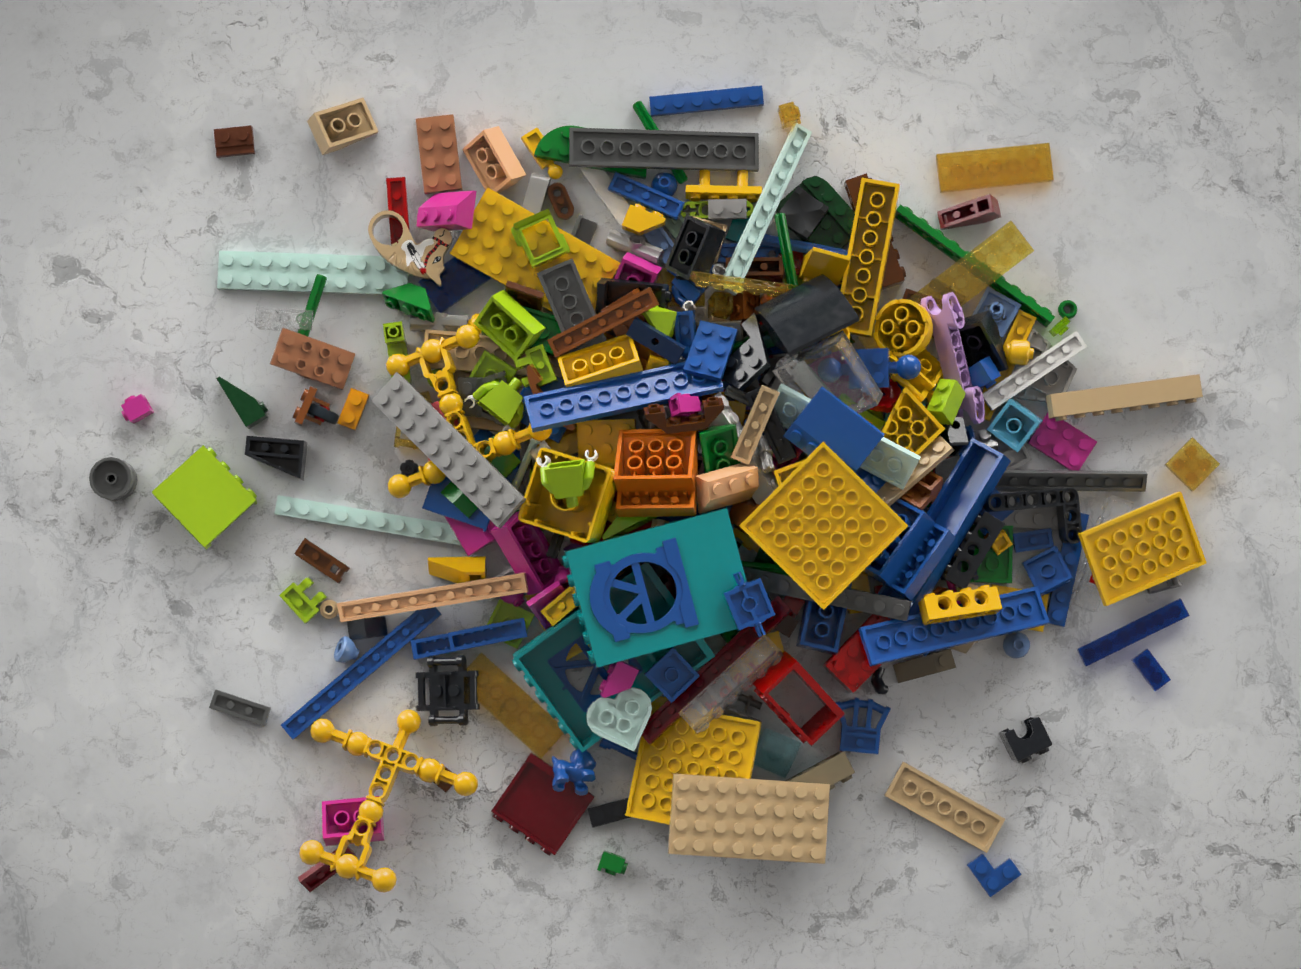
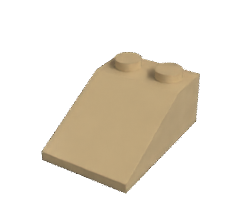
[307,98,379,155]

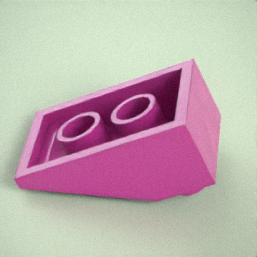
[614,252,662,283]

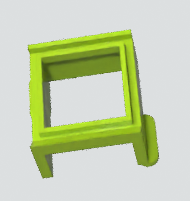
[511,208,570,269]

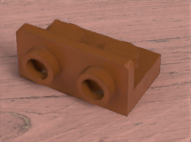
[730,281,760,321]

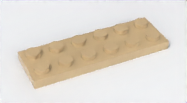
[884,761,1005,853]

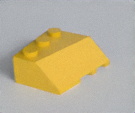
[881,386,945,455]

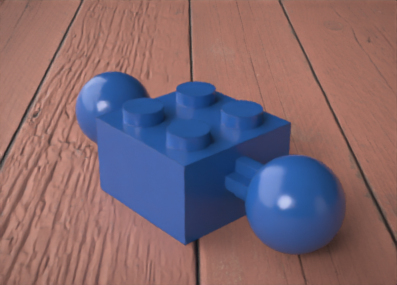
[818,348,921,388]

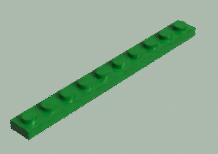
[895,204,1055,327]

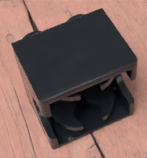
[999,717,1052,763]

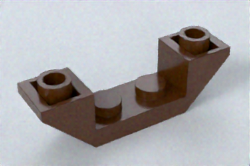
[644,397,724,434]

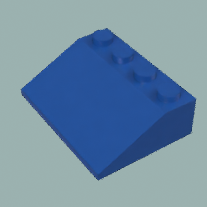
[783,386,885,472]

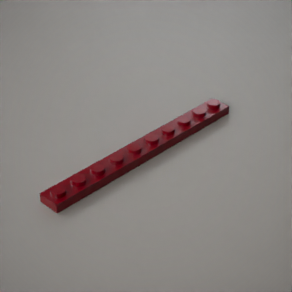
[641,596,792,745]

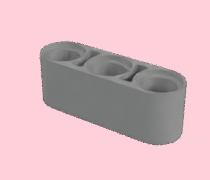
[522,172,551,214]

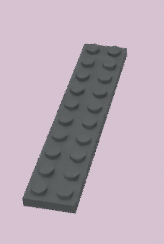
[569,127,759,172]
[537,258,643,429]

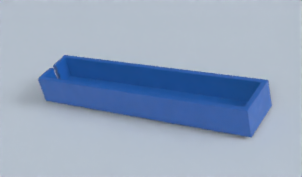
[878,438,1011,616]

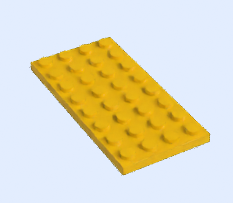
[450,187,620,313]

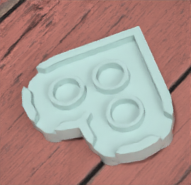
[586,687,652,751]

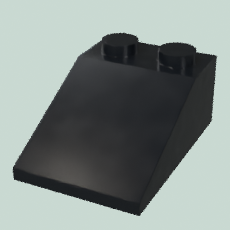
[959,310,1008,372]

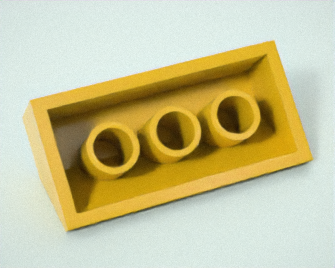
[557,334,643,387]

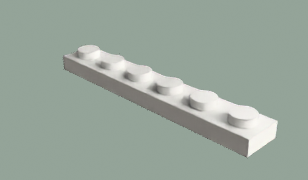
[983,331,1087,411]

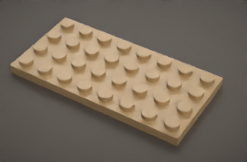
[668,774,830,864]

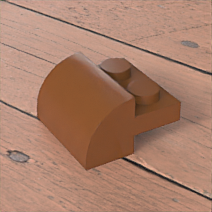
[899,471,943,510]

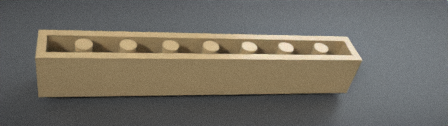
[1046,374,1203,421]

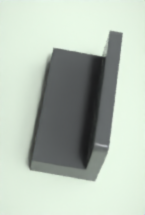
[571,214,598,245]

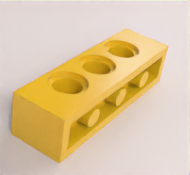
[918,585,1002,625]

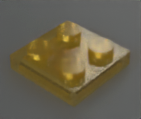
[1164,437,1220,491]

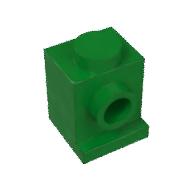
[597,850,628,876]

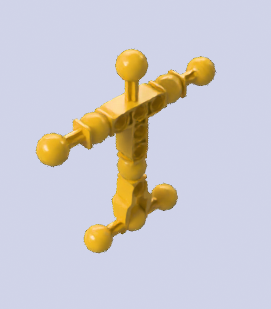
[386,325,552,498]
[299,710,478,893]

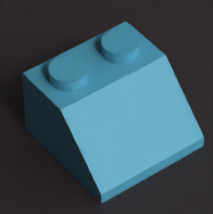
[987,398,1043,453]

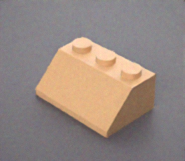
[462,126,526,193]
[695,463,759,514]

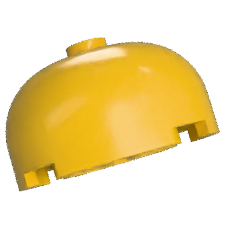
[873,299,933,358]

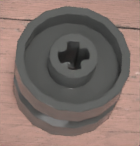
[89,457,137,501]

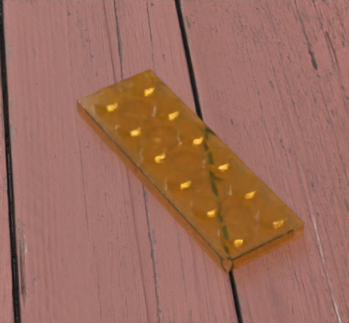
[936,143,1054,193]
[467,652,564,759]

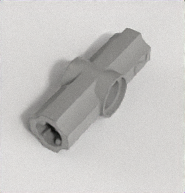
[606,229,664,265]
[410,312,468,332]

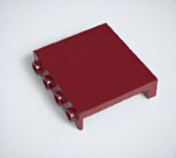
[491,752,595,856]

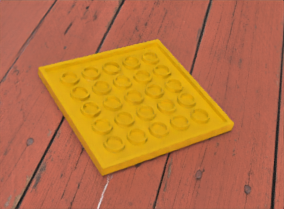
[739,442,908,610]
[625,702,762,825]

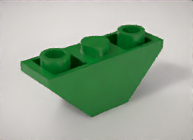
[382,283,435,323]

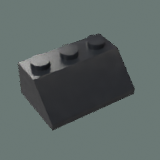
[664,214,726,285]

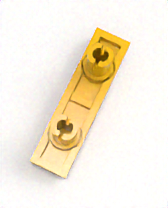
[685,170,762,203]

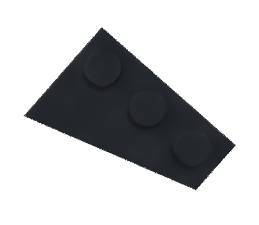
[245,436,307,481]

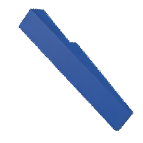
[410,618,528,660]

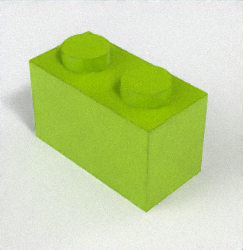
[927,379,966,425]

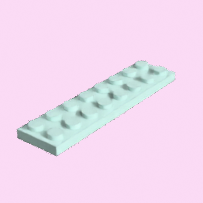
[774,383,921,490]

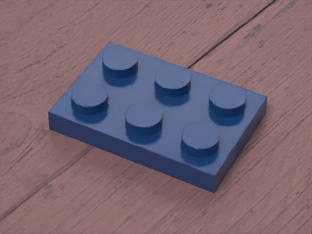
[683,320,738,382]

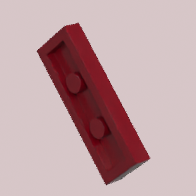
[298,846,357,892]

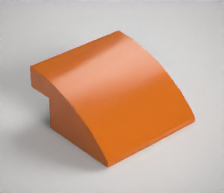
[613,429,698,517]

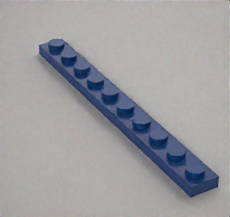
[281,607,442,740]

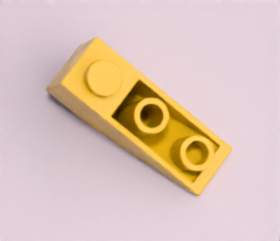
[428,556,487,583]

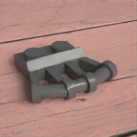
[458,370,508,426]

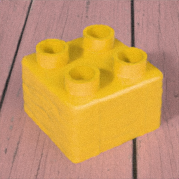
[518,448,617,543]

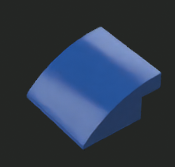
[863,499,956,601]

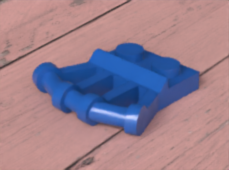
[835,697,891,754]

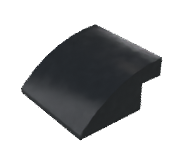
[754,274,860,355]

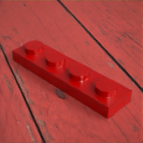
[386,177,410,246]

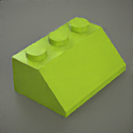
[474,290,545,361]

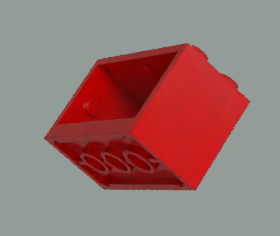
[822,614,890,693]
[751,651,845,746]

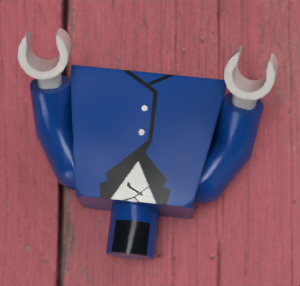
[667,264,726,311]

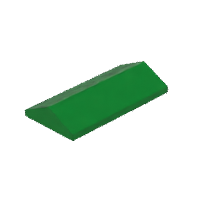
[699,424,741,473]
[440,436,521,518]

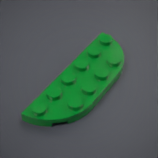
[534,126,647,179]

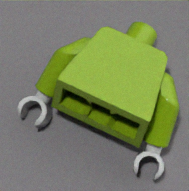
[464,377,524,431]
[536,450,598,508]

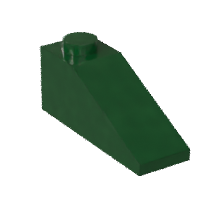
[216,376,268,429]

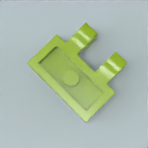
[514,344,557,388]
[279,577,327,624]

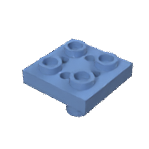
[972,287,1021,339]

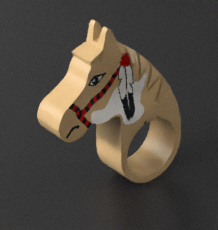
[368,210,453,286]

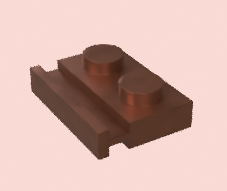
[214,125,255,158]

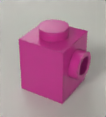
[121,394,154,424]

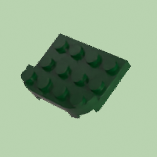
[775,176,855,249]

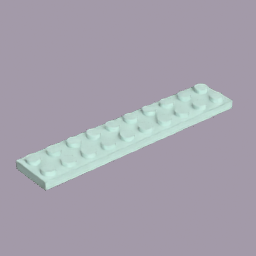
[217,251,409,295]

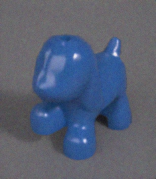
[552,749,596,796]

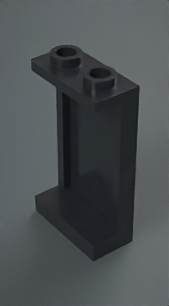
[596,278,672,314]

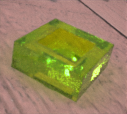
[1049,316,1071,337]

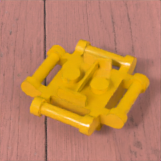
[889,342,944,404]

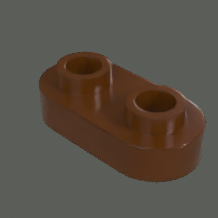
[548,183,574,220]

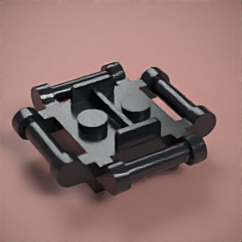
[415,655,480,726]

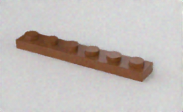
[547,287,659,357]

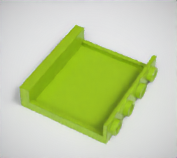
[152,445,257,550]

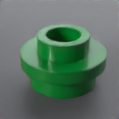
[1058,300,1077,319]

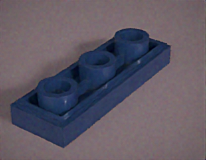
[626,317,686,365]

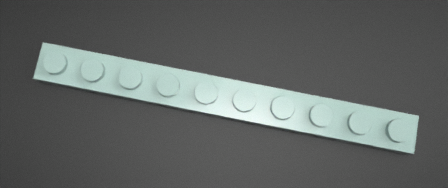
[718,123,812,295]
[274,495,462,546]

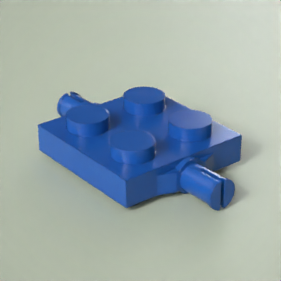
[723,571,775,637]

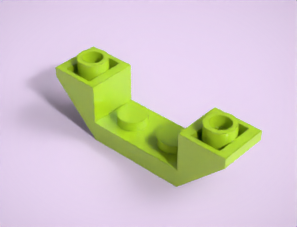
[383,321,412,385]

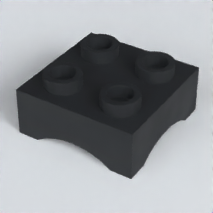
[779,186,829,241]

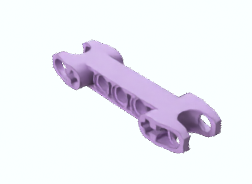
[921,292,985,424]

